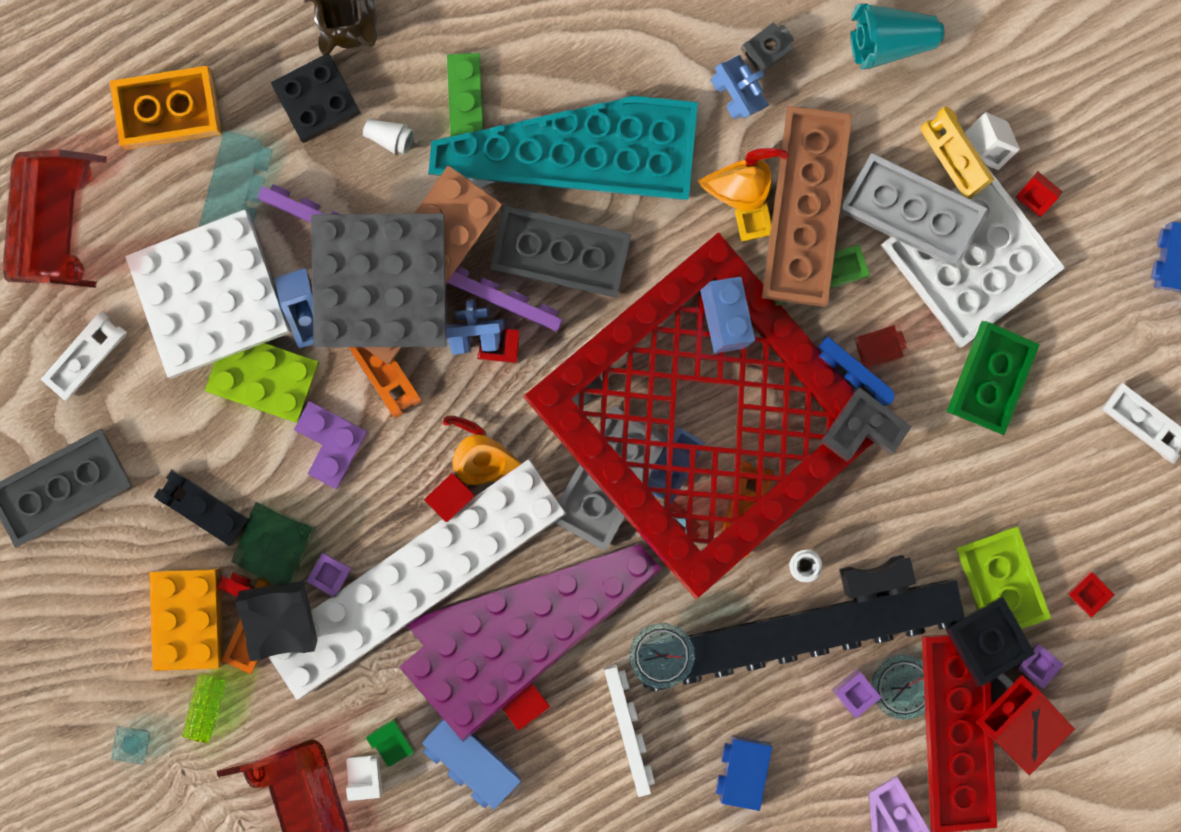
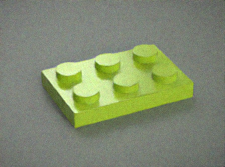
[205,343,319,423]
[955,526,1051,629]

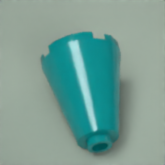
[850,3,945,70]

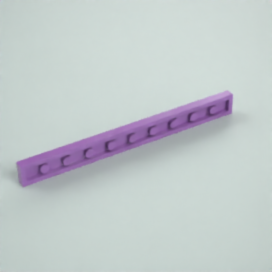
[257,184,563,333]

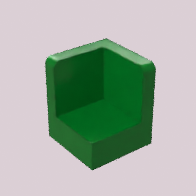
[366,717,416,767]

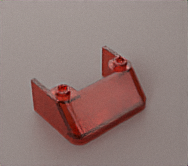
[3,149,107,288]
[216,739,350,832]

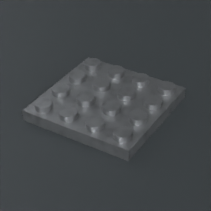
[311,213,447,347]

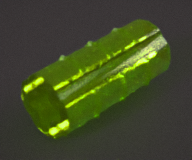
[182,672,227,743]

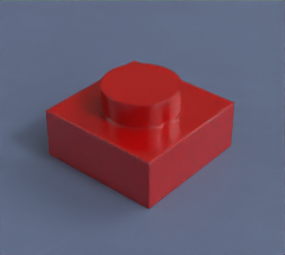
[1015,171,1063,217]
[1067,571,1115,618]
[217,572,255,596]

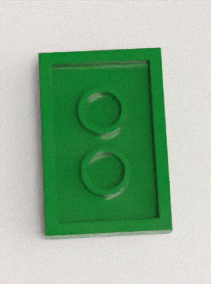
[946,321,1040,435]

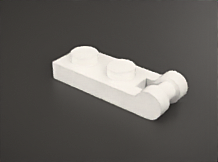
[40,311,127,401]
[1101,383,1181,464]

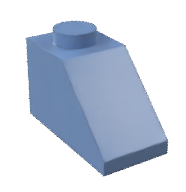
[274,268,314,349]

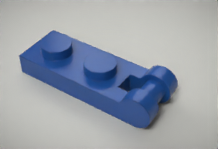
[817,336,895,406]

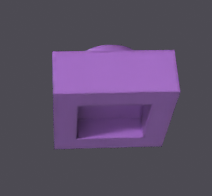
[306,552,352,597]
[1016,643,1064,689]

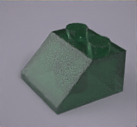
[231,502,316,585]

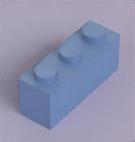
[422,719,521,810]

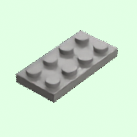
[840,153,988,268]
[555,406,668,551]

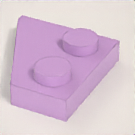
[869,775,930,832]

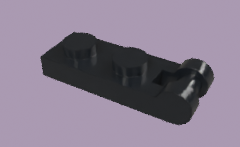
[154,469,249,546]

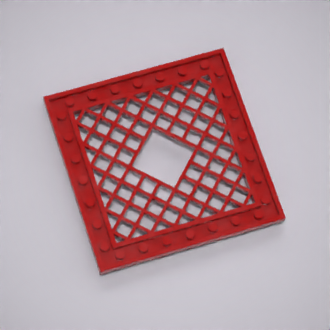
[523,232,874,599]

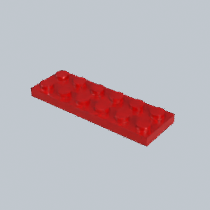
[922,634,997,832]

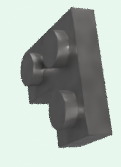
[821,388,912,461]

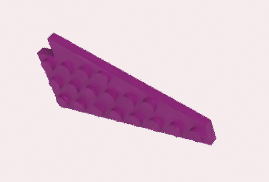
[399,544,662,742]

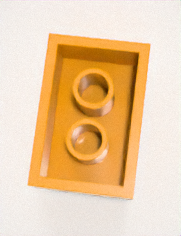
[109,66,223,150]
[149,568,224,671]

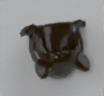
[304,0,377,55]

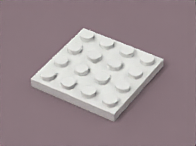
[881,167,1065,348]
[125,209,291,379]

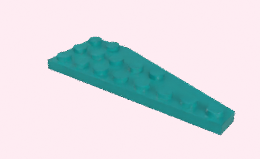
[428,96,698,201]

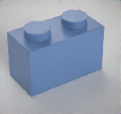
[700,277,755,354]

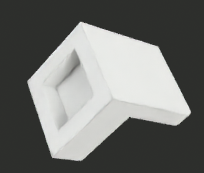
[965,112,1020,170]
[346,755,383,801]

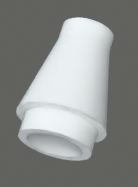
[363,118,414,155]
[790,550,822,583]

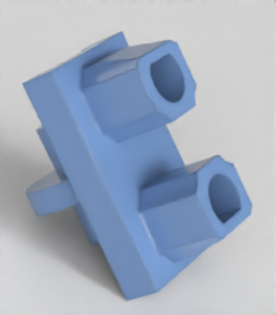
[711,55,769,119]
[447,300,506,355]

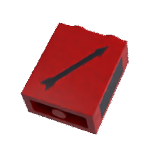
[976,675,1075,776]

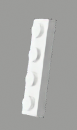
[604,664,655,797]

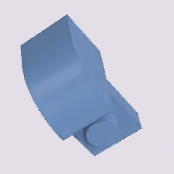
[648,426,705,504]

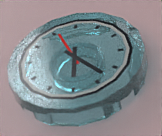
[629,622,695,689]
[871,654,925,720]

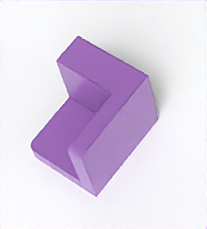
[831,669,882,718]

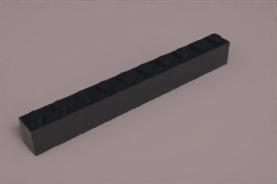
[635,579,965,691]

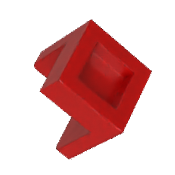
[477,329,520,364]
[424,472,476,522]
[502,683,550,731]

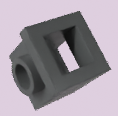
[741,22,794,72]

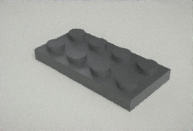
[490,205,631,298]
[0,429,133,548]

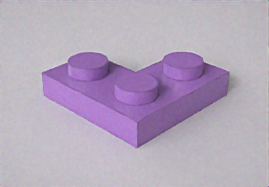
[294,401,368,489]

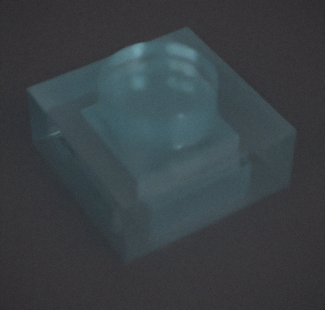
[111,726,151,765]

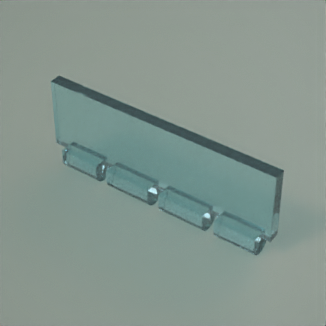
[199,130,273,227]

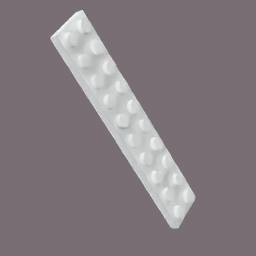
[269,459,566,700]

